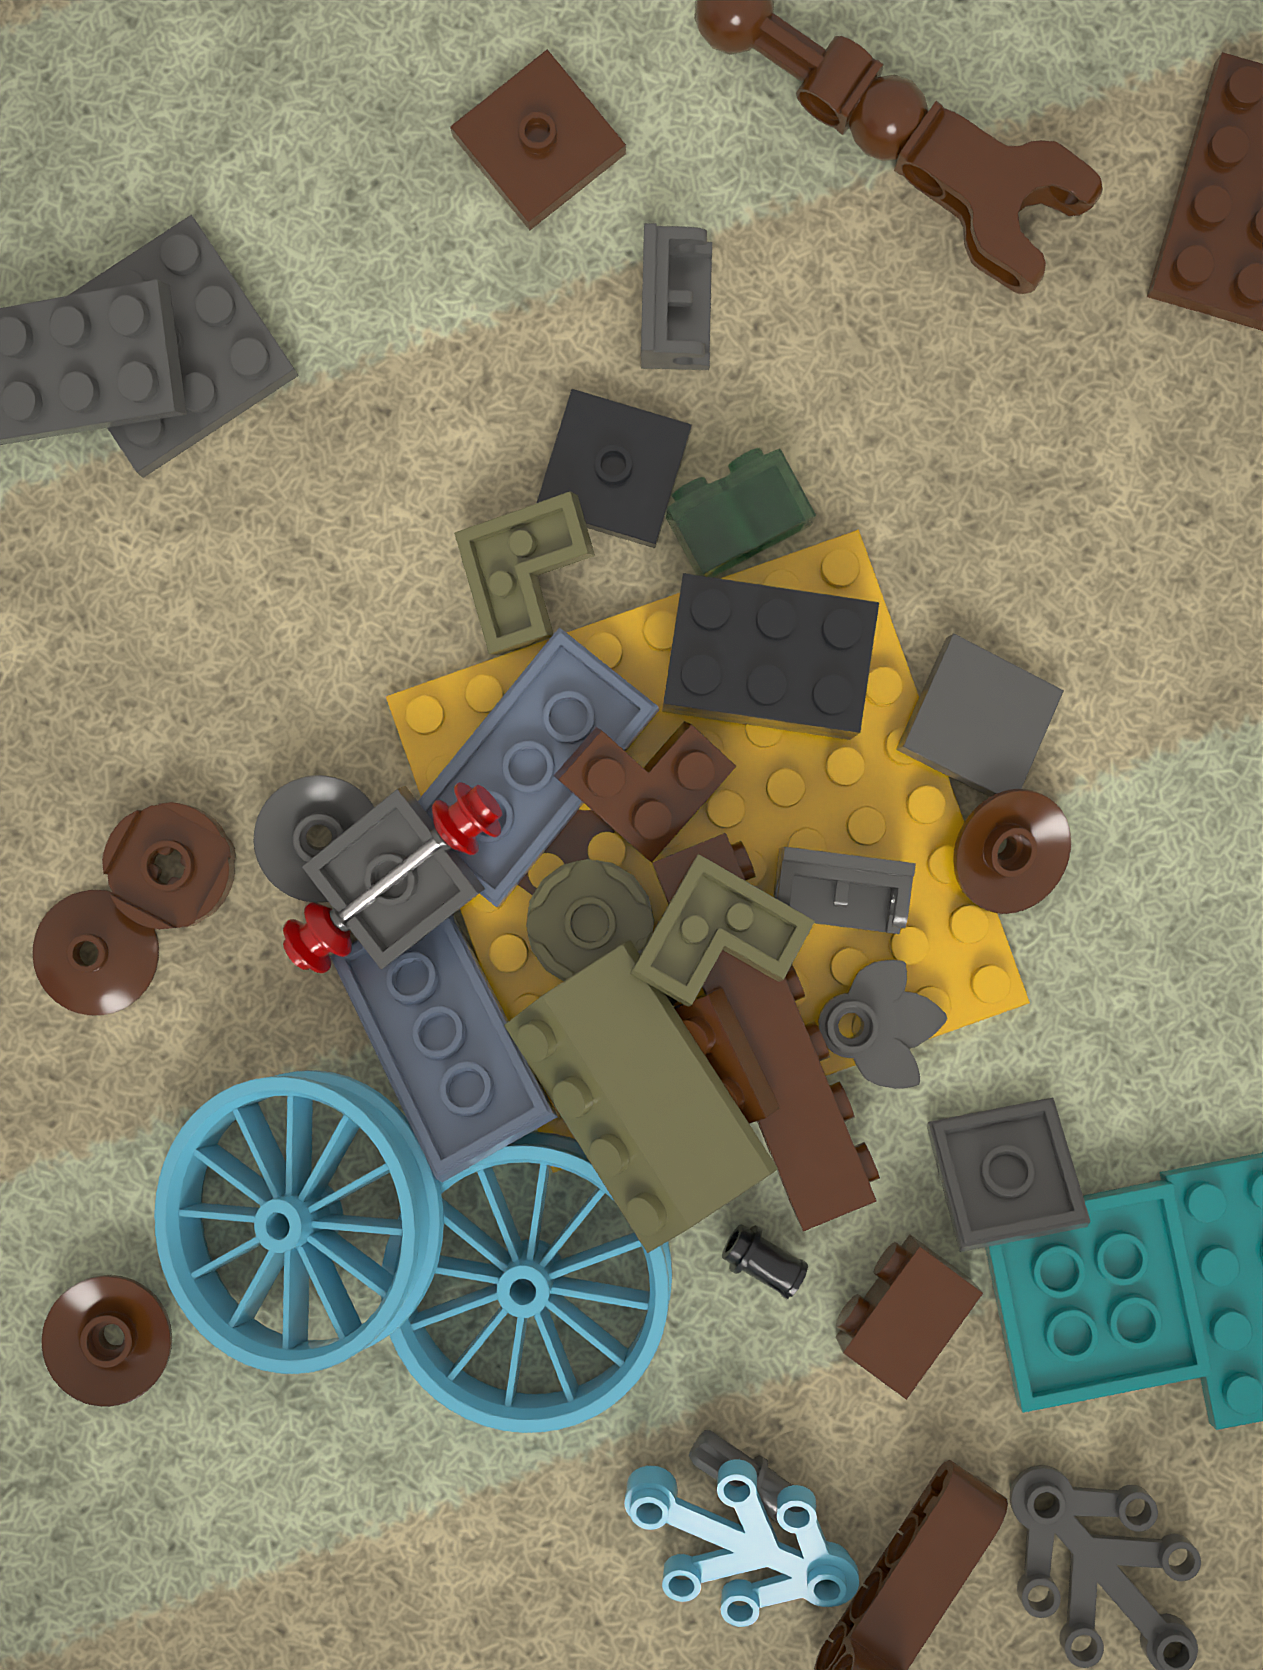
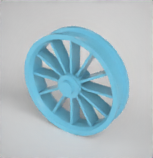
[154,1070,444,1374]
[381,1132,672,1433]

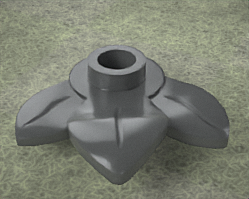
[818,960,947,1089]

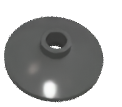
[253,775,375,903]

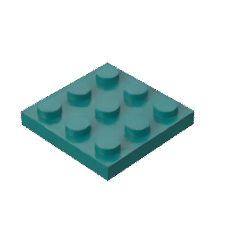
[985,1180,1213,1413]

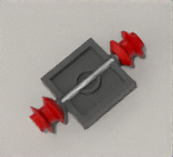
[283,782,502,973]

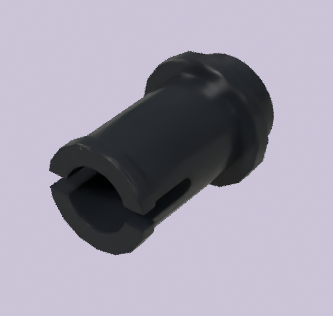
[722,1224,808,1299]

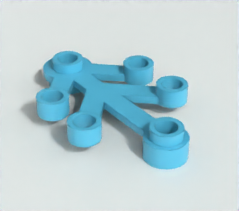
[624,1459,859,1627]

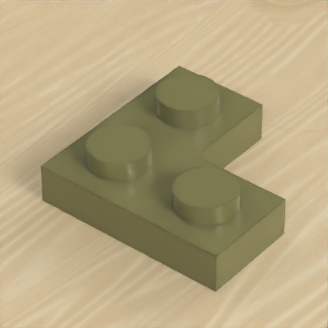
[454,491,595,655]
[630,854,815,1007]

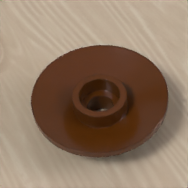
[953,789,1071,914]
[32,890,159,1016]
[42,1275,172,1407]

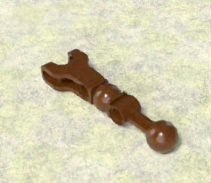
[694,0,1103,294]

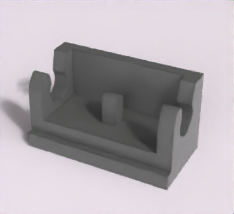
[641,223,712,370]
[773,847,916,934]

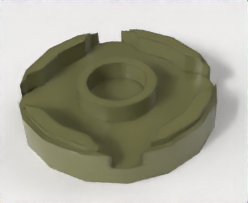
[526,859,654,981]

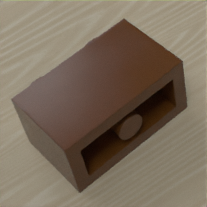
[836,1234,983,1400]

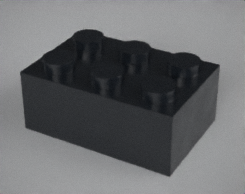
[662,573,879,740]

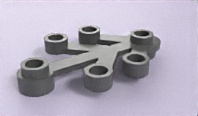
[1009,1465,1201,1670]

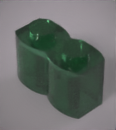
[666,448,817,578]

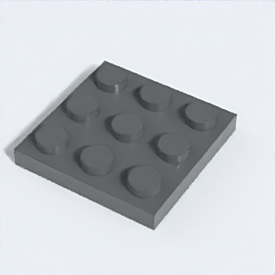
[68,214,299,478]

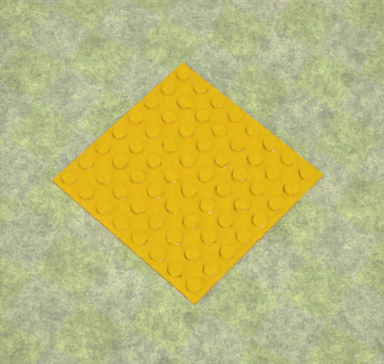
[386,529,1030,1173]

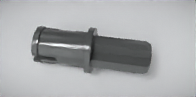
[689,1430,806,1524]

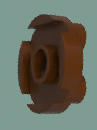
[102,802,236,930]

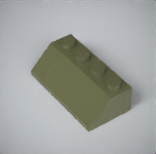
[504,941,778,1253]

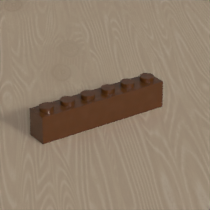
[652,833,880,1232]

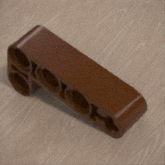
[814,1460,1008,1670]

